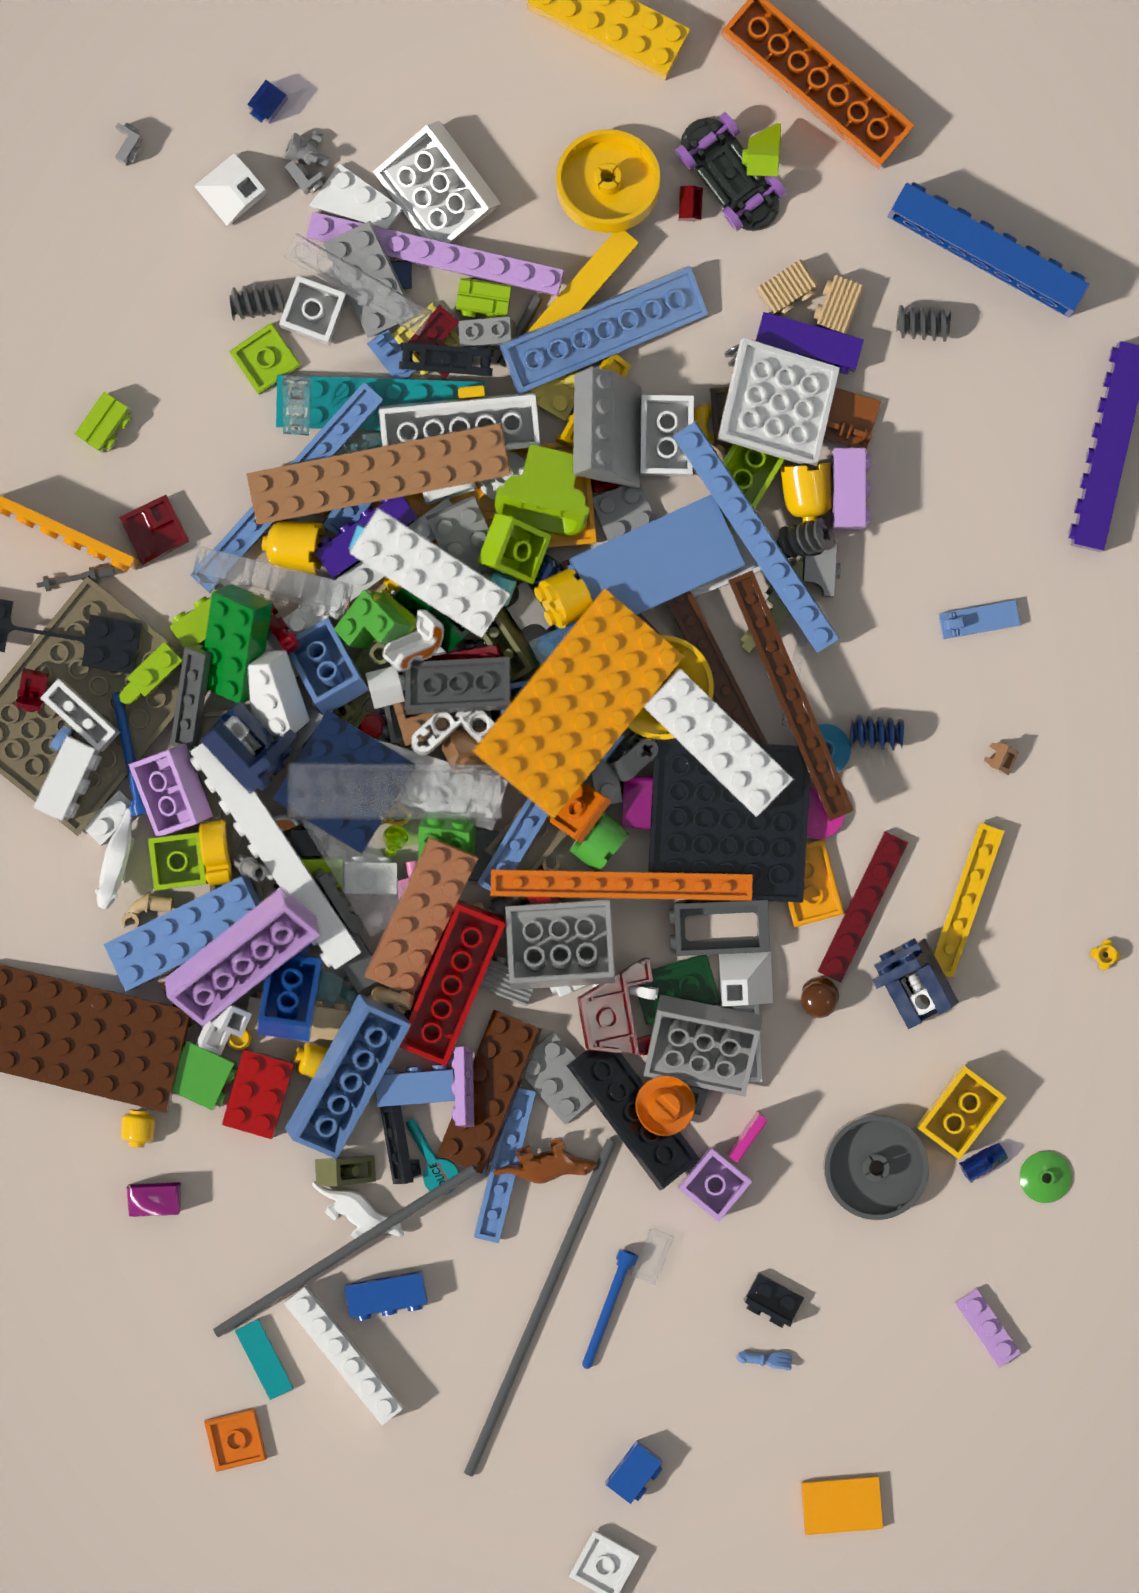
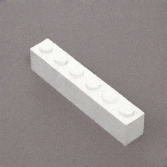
[284,1284,403,1426]

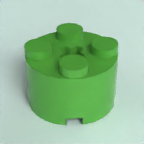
[570,812,630,872]

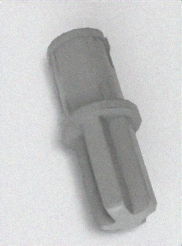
[231,853,267,881]

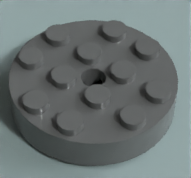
[823,1114,929,1220]

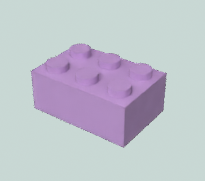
[830,448,871,530]
[128,743,213,838]

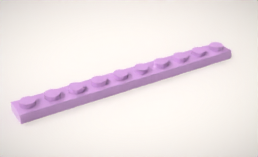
[306,212,564,296]

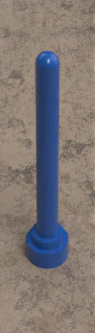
[112,692,147,816]
[582,1248,638,1369]

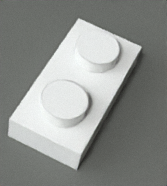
[84,790,131,846]

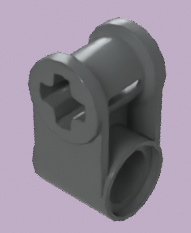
[606,732,658,782]

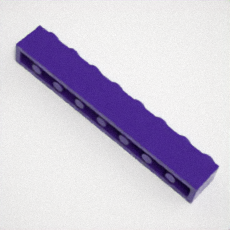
[1068,341,1139,552]

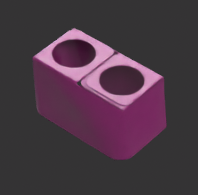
[621,777,653,830]
[126,1182,181,1217]

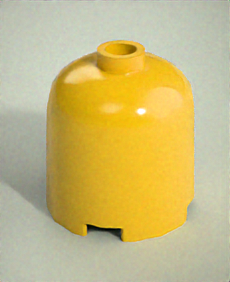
[780,462,833,522]
[262,520,325,575]

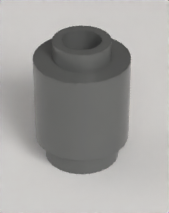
[489,896,529,918]

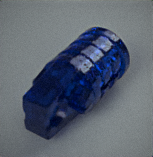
[959,1143,1008,1183]

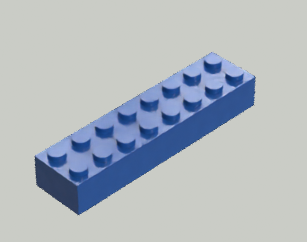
[887,182,1089,317]

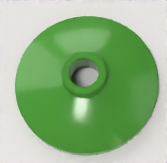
[1019,1151,1072,1203]

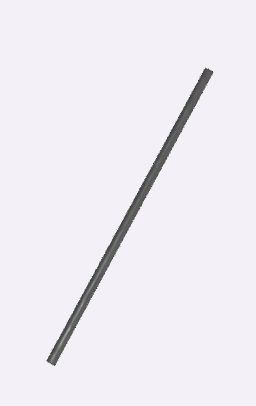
[464,1138,616,1477]

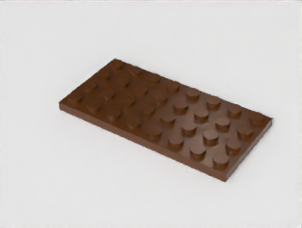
[0,964,191,1113]

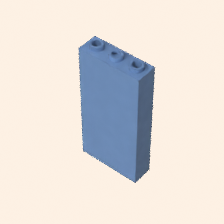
[567,495,745,615]

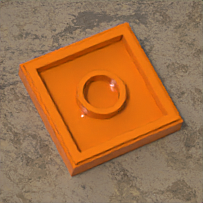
[546,782,611,843]
[204,1408,267,1472]

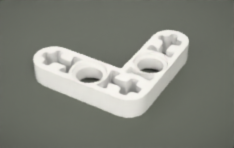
[412,711,494,755]

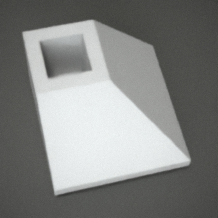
[194,153,267,226]
[719,951,773,1006]

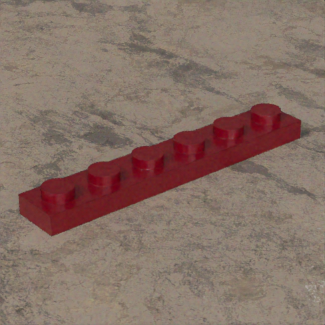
[817,831,908,983]

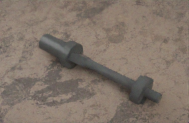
[36,566,115,592]

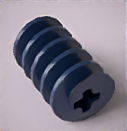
[850,715,904,751]

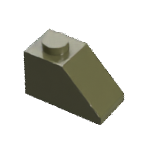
[315,1155,376,1186]

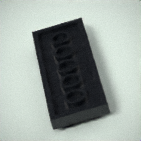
[566,1049,700,1191]

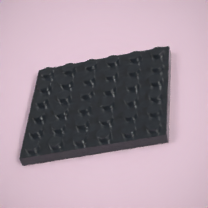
[648,739,810,903]

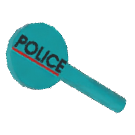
[406,1118,459,1195]

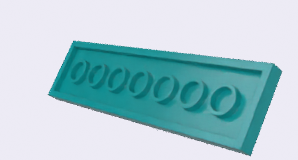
[276,375,485,431]

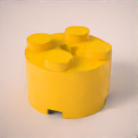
[534,568,592,629]

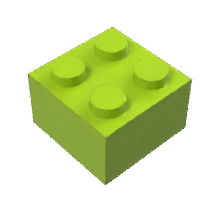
[477,514,552,584]
[148,832,207,891]

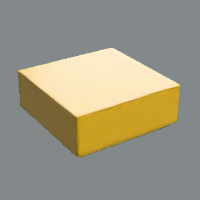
[458,385,485,398]

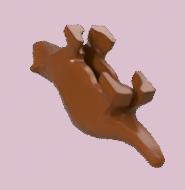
[493,1137,597,1184]

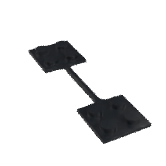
[0,599,142,674]

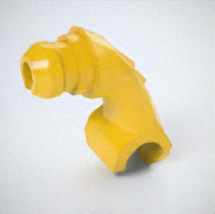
[694,404,714,445]

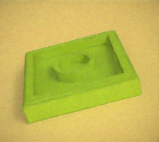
[229,322,301,395]

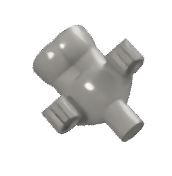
[284,131,329,167]

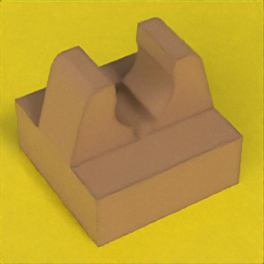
[984,743,1019,775]

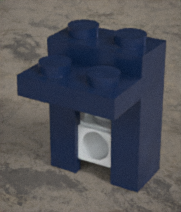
[200,701,297,794]
[872,938,959,1029]

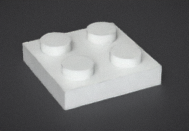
[569,1530,639,1593]

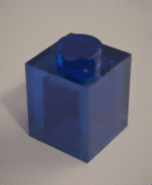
[247,80,288,124]

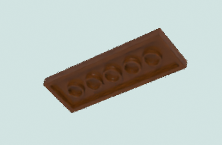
[437,1010,542,1175]

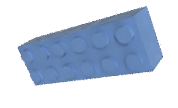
[103,876,261,991]
[285,994,411,1159]

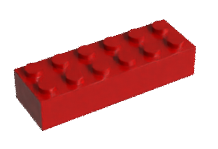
[399,899,506,1066]

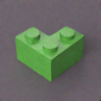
[334,590,412,649]

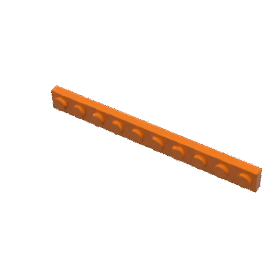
[490,870,753,901]

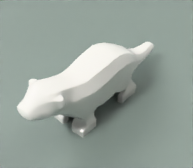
[95,808,135,909]
[312,1181,404,1239]

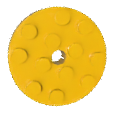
[556,129,660,233]

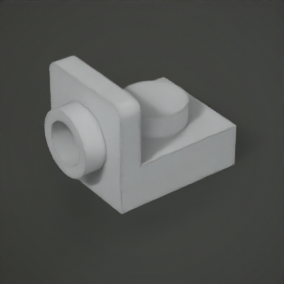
[285,160,325,195]

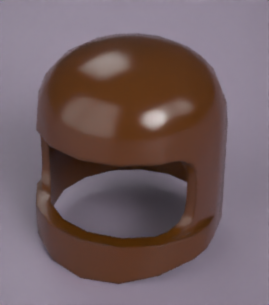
[801,977,839,1018]

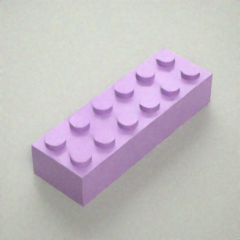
[165,887,320,1026]

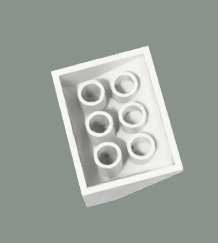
[373,121,501,244]

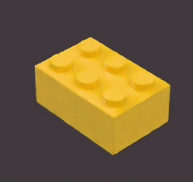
[915,1065,1007,1160]

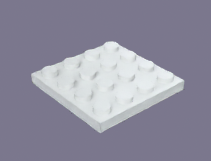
[717,338,840,468]

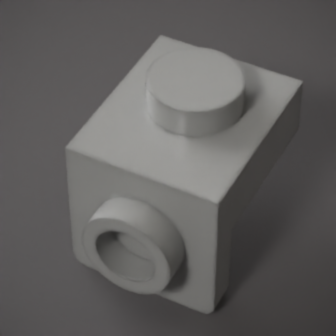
[115,122,142,166]

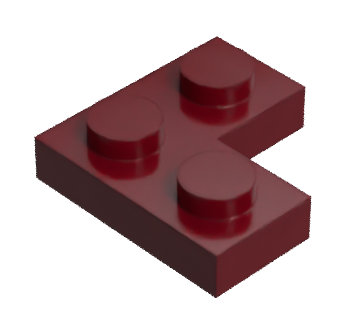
[407,305,459,379]

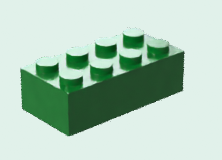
[204,584,273,703]

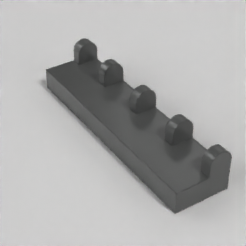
[170,644,212,753]

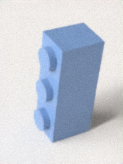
[376,1064,455,1107]

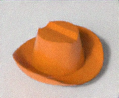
[636,1076,695,1136]

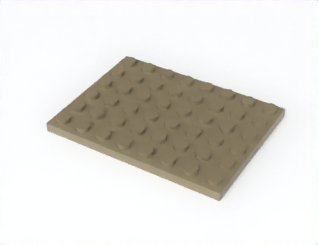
[0,576,183,836]

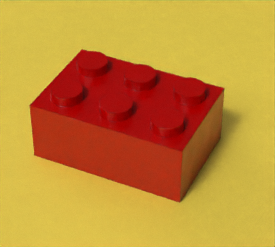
[222,1048,295,1140]

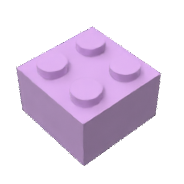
[678,1146,752,1222]

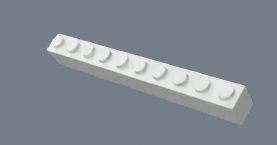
[190,744,362,969]

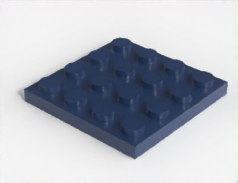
[272,710,416,854]

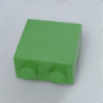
[418,813,476,877]
[173,1040,238,1110]

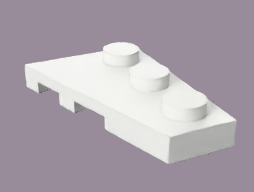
[309,164,403,229]

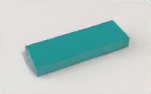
[235,1318,294,1400]

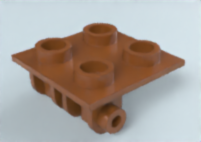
[824,387,881,450]

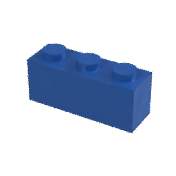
[345,1270,428,1321]

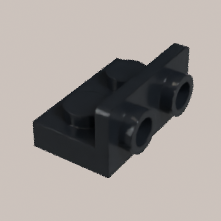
[743,1272,804,1328]

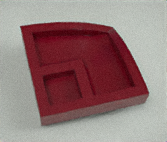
[119,495,189,567]

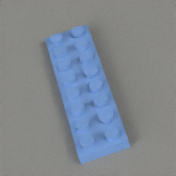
[499,266,709,394]

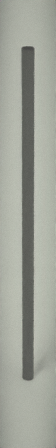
[213,1164,478,1337]

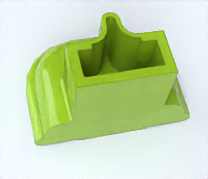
[494,444,589,536]

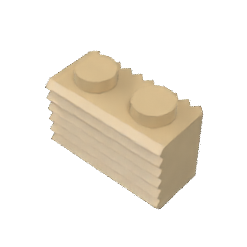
[757,259,818,316]
[813,275,864,334]

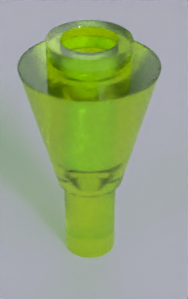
[382,825,408,857]

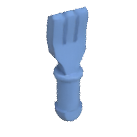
[736,1351,792,1371]

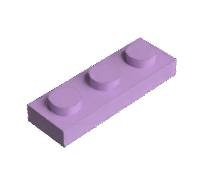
[451,1047,474,1127]
[955,1288,1021,1368]

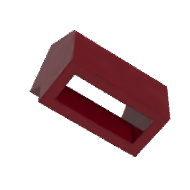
[678,185,703,222]

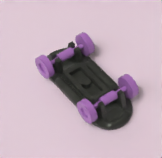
[675,112,787,232]

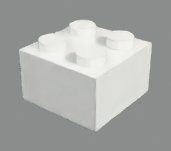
[279,275,347,346]

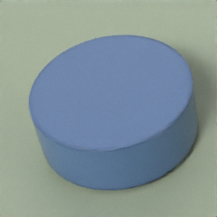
[50,725,73,752]

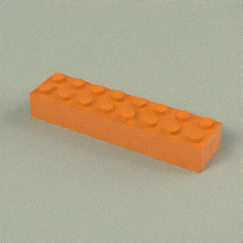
[721,0,915,170]

